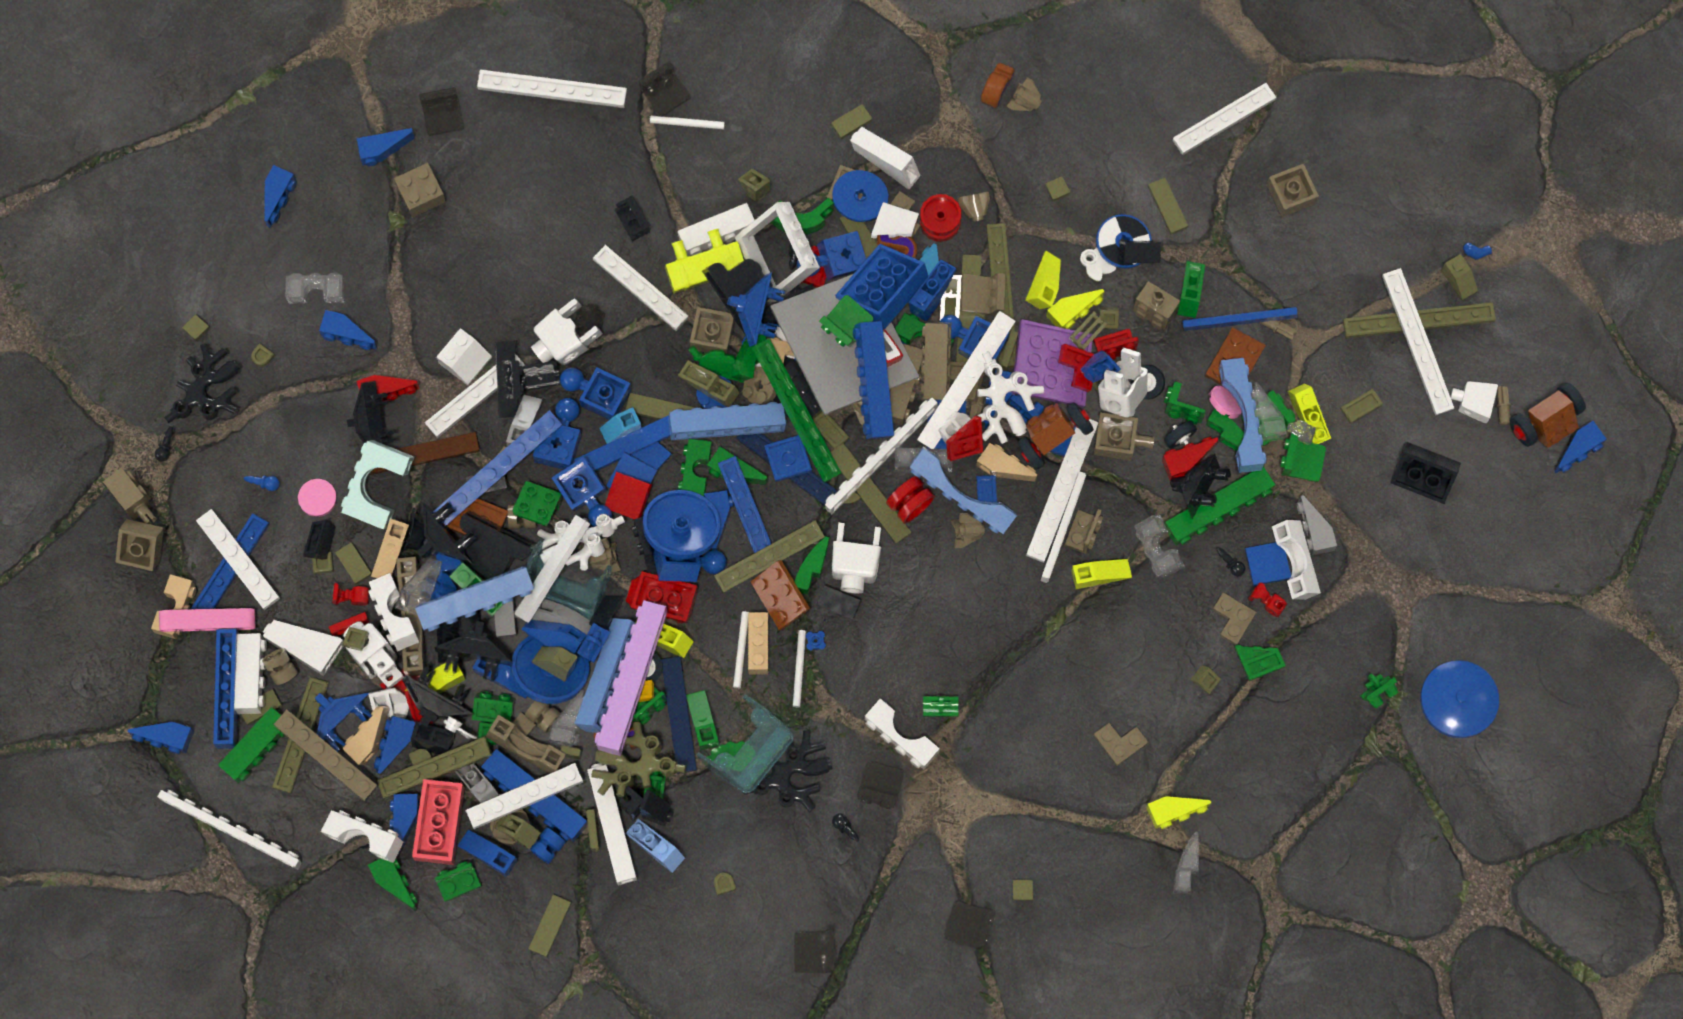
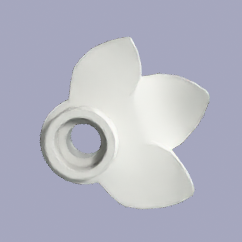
[1080,248,1116,281]
[444,716,477,739]

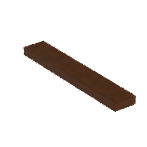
[368,432,480,476]

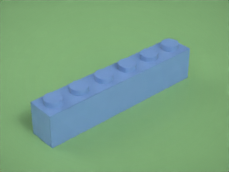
[668,402,786,440]
[415,565,534,631]
[574,618,636,733]

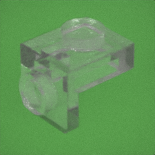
[1286,420,1316,445]

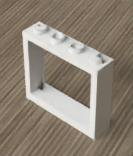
[735,202,820,302]

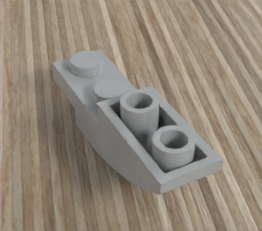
[514,599,591,634]

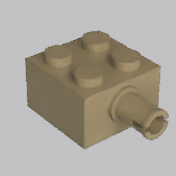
[1133,281,1180,331]
[1094,412,1154,461]
[103,468,157,525]

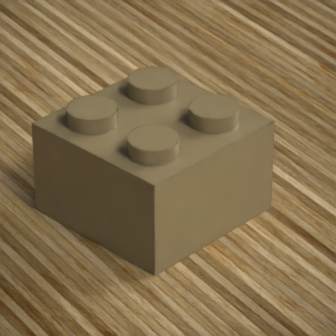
[394,163,446,217]
[1267,164,1319,217]
[690,307,735,354]
[116,519,164,571]

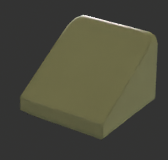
[1099,307,1119,329]
[1191,665,1221,694]

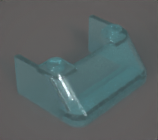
[521,539,612,620]
[697,694,793,793]

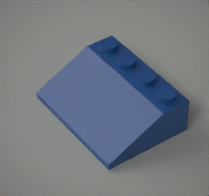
[835,244,928,330]

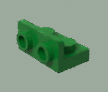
[472,691,516,723]
[435,862,482,902]

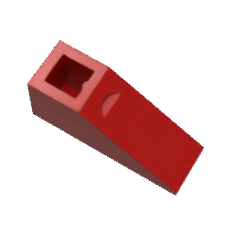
[356,375,420,401]
[1162,437,1218,481]

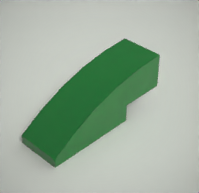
[731,334,766,381]
[1206,409,1244,452]
[794,536,829,595]

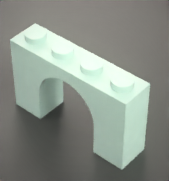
[341,440,414,529]

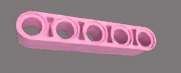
[159,608,256,632]

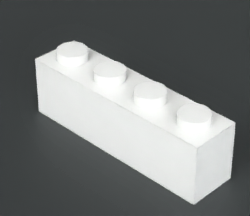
[678,203,755,256]
[234,633,267,714]

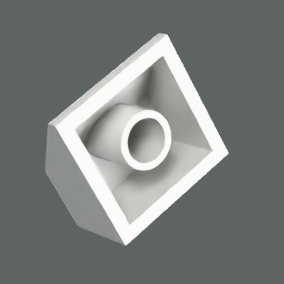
[437,328,492,386]

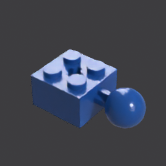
[797,231,866,280]
[939,315,1010,371]
[560,367,632,420]
[533,398,582,470]
[552,457,613,527]
[653,549,726,582]

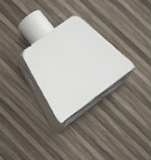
[1450,381,1498,424]

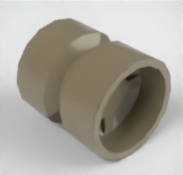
[508,504,537,529]
[262,648,297,685]
[525,701,562,733]

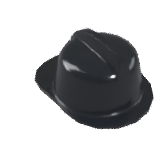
[401,508,426,552]

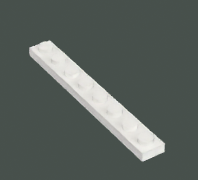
[477,70,627,108]
[1382,268,1454,416]
[917,311,1015,450]
[825,398,938,515]
[1026,419,1098,563]
[157,790,302,870]

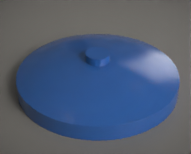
[642,490,720,559]
[511,636,589,704]
[1420,661,1499,738]

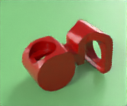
[332,583,370,606]
[1248,583,1287,617]

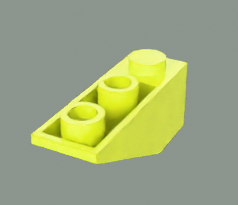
[1025,251,1061,309]
[1046,289,1104,329]
[1287,384,1331,444]
[1071,559,1132,589]
[1146,796,1211,829]

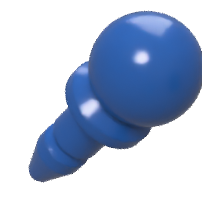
[244,475,280,491]

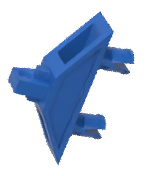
[727,272,785,347]
[315,692,372,752]

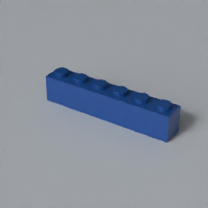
[853,321,894,439]
[213,629,239,749]
[481,749,588,843]

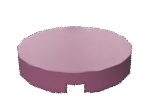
[1209,386,1242,419]
[298,479,337,517]

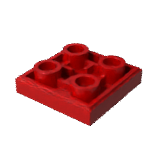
[605,472,652,519]

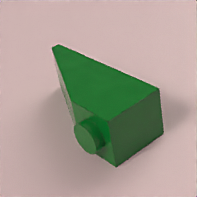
[1177,261,1205,318]
[707,447,768,485]

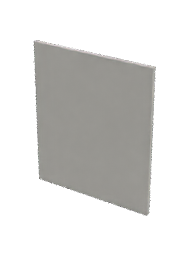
[770,274,919,415]

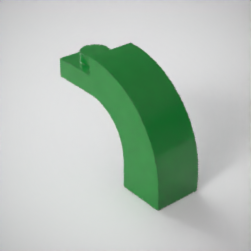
[771,198,834,235]

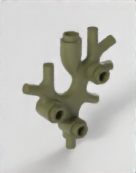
[591,722,687,797]

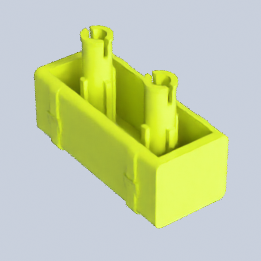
[665,228,744,294]

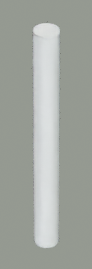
[650,116,725,129]
[733,611,749,688]
[793,630,806,708]

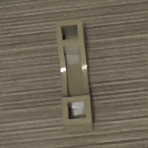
[486,715,566,774]

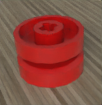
[920,194,961,242]
[886,476,935,524]

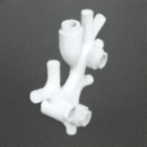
[977,351,1044,444]
[535,514,625,570]

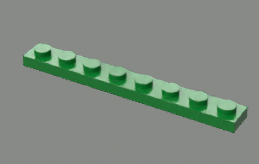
[752,339,841,482]

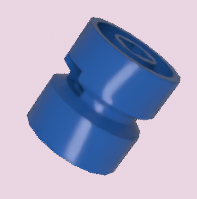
[529,827,566,864]

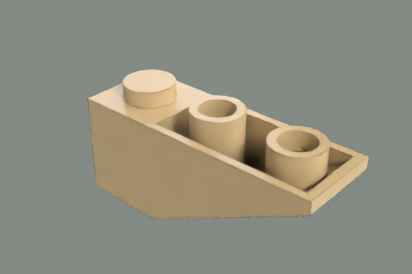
[976,443,1037,482]
[371,519,409,578]
[343,706,389,765]

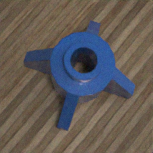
[422,572,457,603]

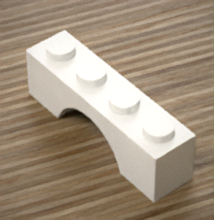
[1272,520,1321,600]
[368,573,419,651]
[865,699,940,770]
[321,810,403,863]

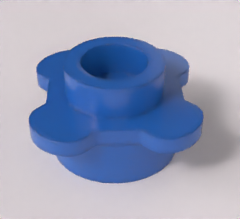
[806,631,826,651]

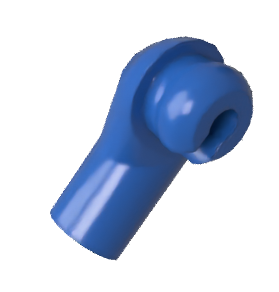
[1463,243,1492,260]

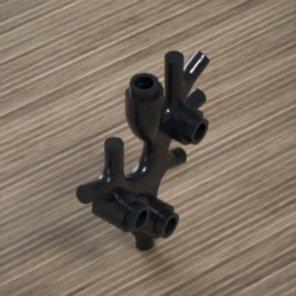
[164,343,240,423]
[742,730,833,813]

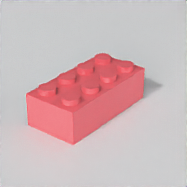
[412,779,465,865]

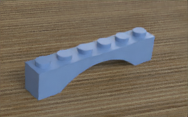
[1219,358,1266,473]
[910,446,1017,534]

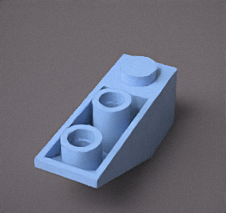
[625,819,685,873]

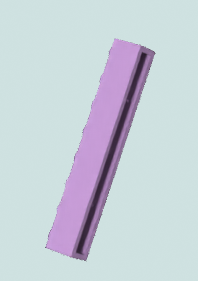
[595,601,668,756]

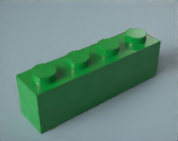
[218,707,285,784]

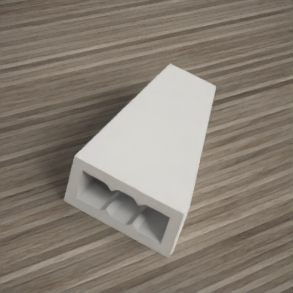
[850,127,920,189]
[263,620,344,676]

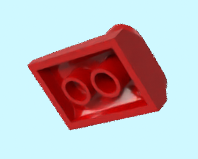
[626,571,698,623]

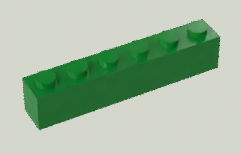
[1164,466,1275,546]

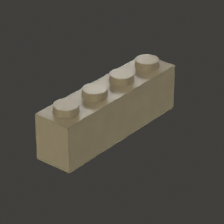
[921,321,952,400]
[889,344,925,425]

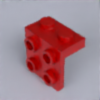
[1093,329,1139,360]

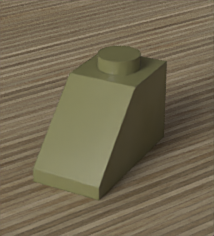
[738,168,770,201]
[1441,254,1478,301]
[532,647,578,682]
[494,814,540,849]

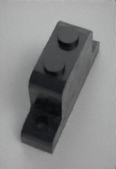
[702,259,772,334]
[460,511,536,579]

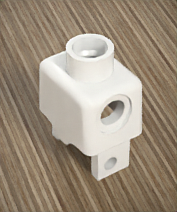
[531,298,603,365]
[1098,348,1148,418]
[832,523,881,594]
[344,621,404,689]

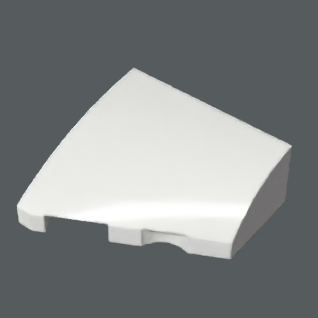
[871,202,919,238]

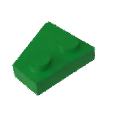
[1234,645,1286,681]

